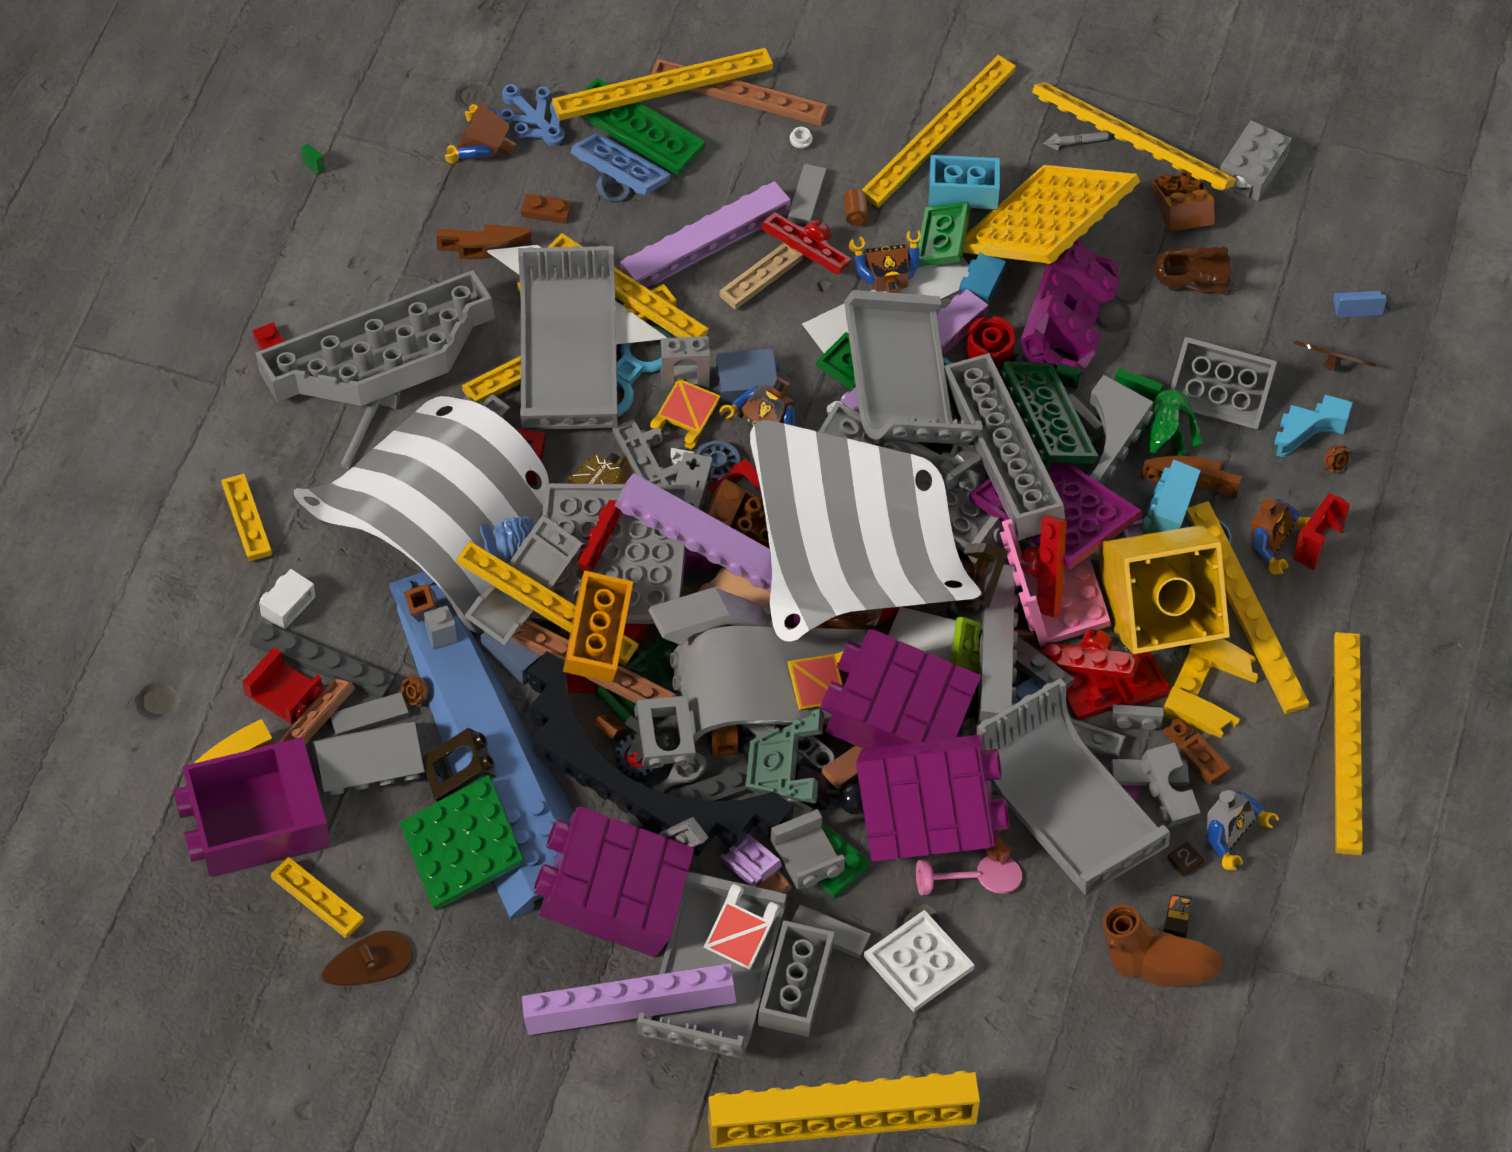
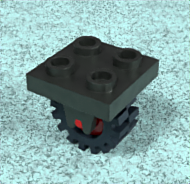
[615,716,677,782]

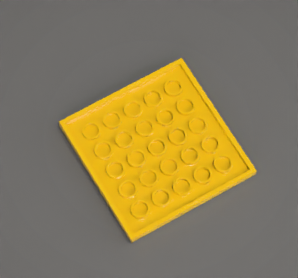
[963,165,1140,264]

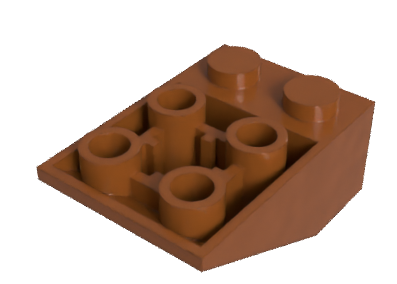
[1151,171,1215,231]
[705,479,770,549]

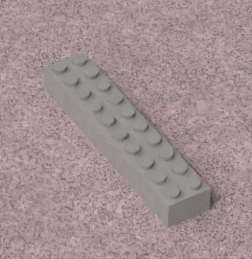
[944,353,1065,540]

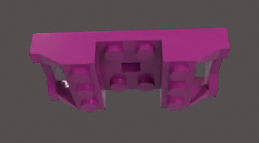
[1021,237,1120,375]

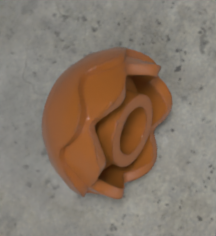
[1324,445,1351,473]
[402,675,429,706]

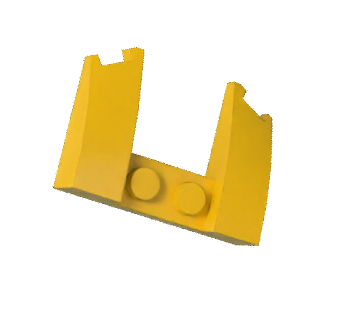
[1163,639,1258,738]

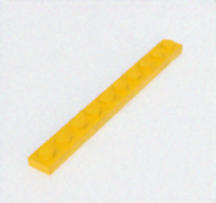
[552,48,773,121]
[862,55,1016,208]
[1032,82,1236,190]
[462,284,676,403]
[1186,501,1309,715]
[1334,632,1363,855]

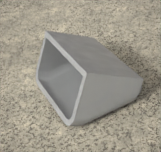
[313,721,424,796]

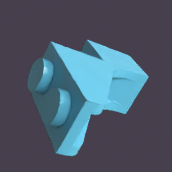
[1274,395,1353,457]

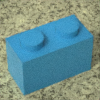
[959,252,1006,306]

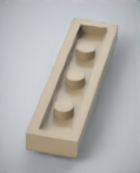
[719,243,803,310]

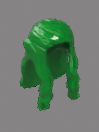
[1147,389,1203,456]

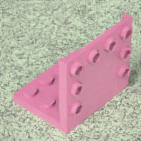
[1000,519,1111,647]

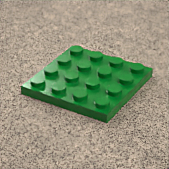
[399,775,526,911]

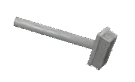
[340,391,401,469]

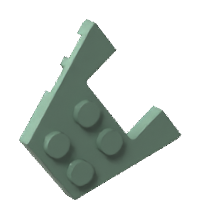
[746,709,824,803]

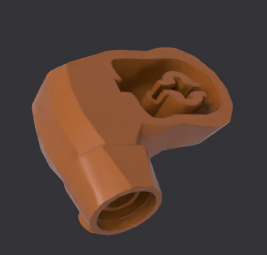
[1102,904,1225,987]

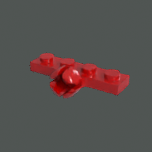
[761,212,852,275]
[1020,515,1067,618]
[1042,629,1140,680]

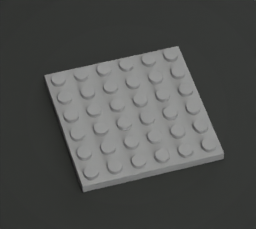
[531,483,692,624]

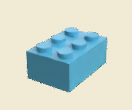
[929,155,1000,209]
[1140,460,1201,535]

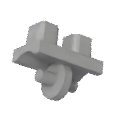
[938,451,982,492]

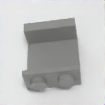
[771,809,845,890]

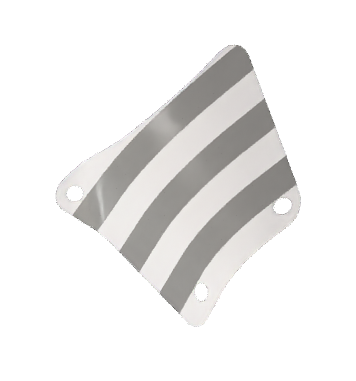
[294,396,549,633]
[750,420,981,642]

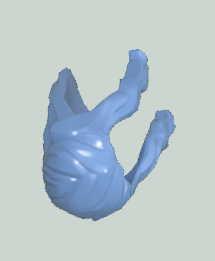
[479,516,536,564]

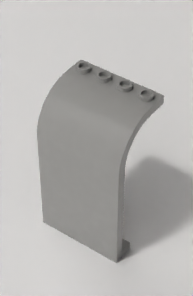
[518,246,617,430]
[844,290,983,445]
[670,626,866,743]
[977,678,1170,896]
[637,872,787,1059]

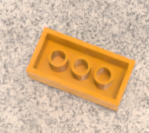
[563,571,633,683]

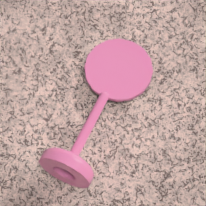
[916,856,1022,895]

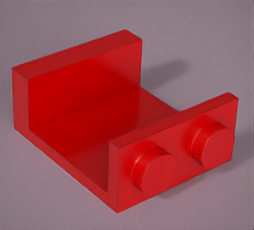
[242,647,323,725]

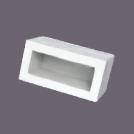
[259,569,316,630]

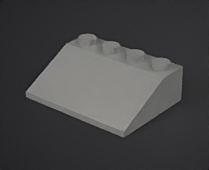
[1170,337,1277,430]

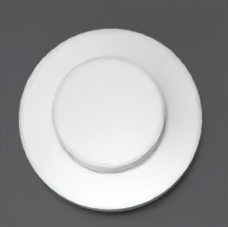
[790,127,813,148]

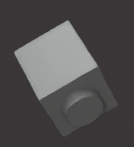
[424,606,457,649]

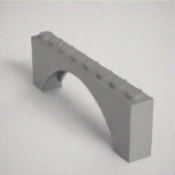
[1002,375,1154,547]

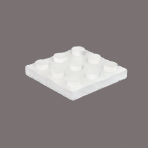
[864,910,974,1013]

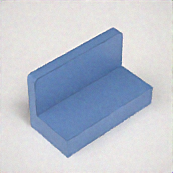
[1333,291,1387,318]

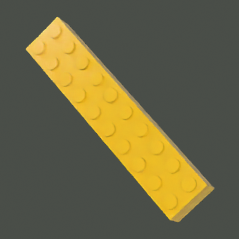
[708,1071,980,1148]

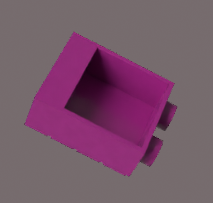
[819,629,981,749]
[856,734,1009,861]
[173,737,330,877]
[533,807,694,958]

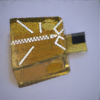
[567,453,622,484]

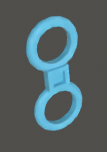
[616,326,672,417]

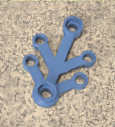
[500,84,565,146]

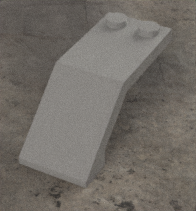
[464,515,584,646]
[648,587,773,646]

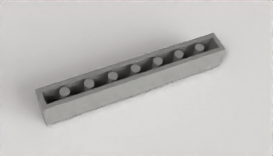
[977,563,1019,726]

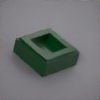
[1056,363,1081,388]

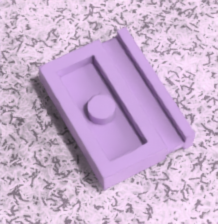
[721,834,782,887]

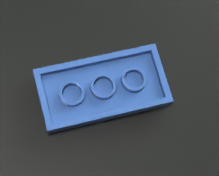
[570,132,671,196]

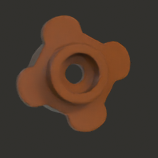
[1163,718,1193,745]

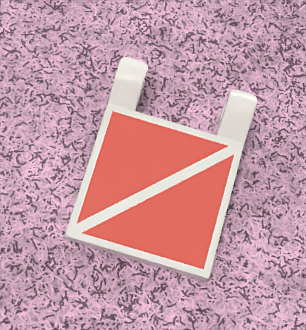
[703,884,781,970]

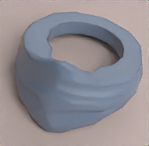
[596,173,630,202]

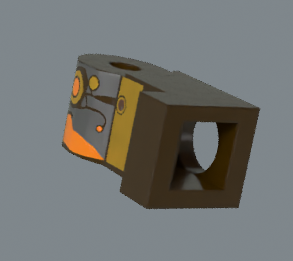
[1163,894,1192,938]

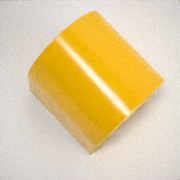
[1099,525,1230,654]

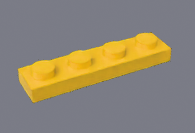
[221,474,272,562]
[271,857,364,939]

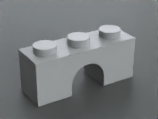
[1141,742,1201,828]

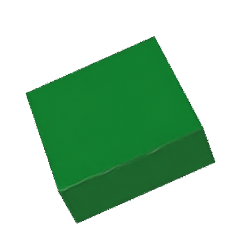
[301,144,324,175]

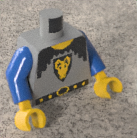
[1206,790,1279,870]

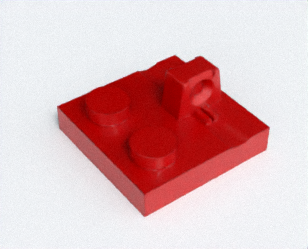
[1066,672,1123,721]

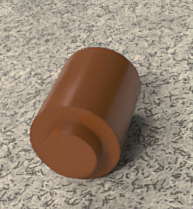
[843,189,869,226]

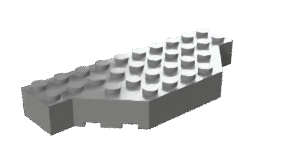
[255,270,495,406]

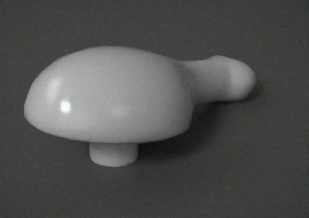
[651,753,707,793]

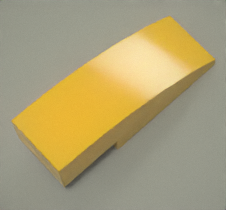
[195,719,273,763]

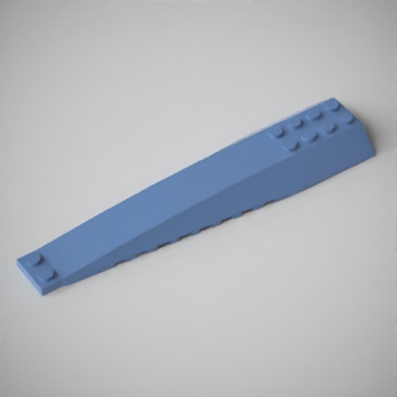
[389,572,574,920]

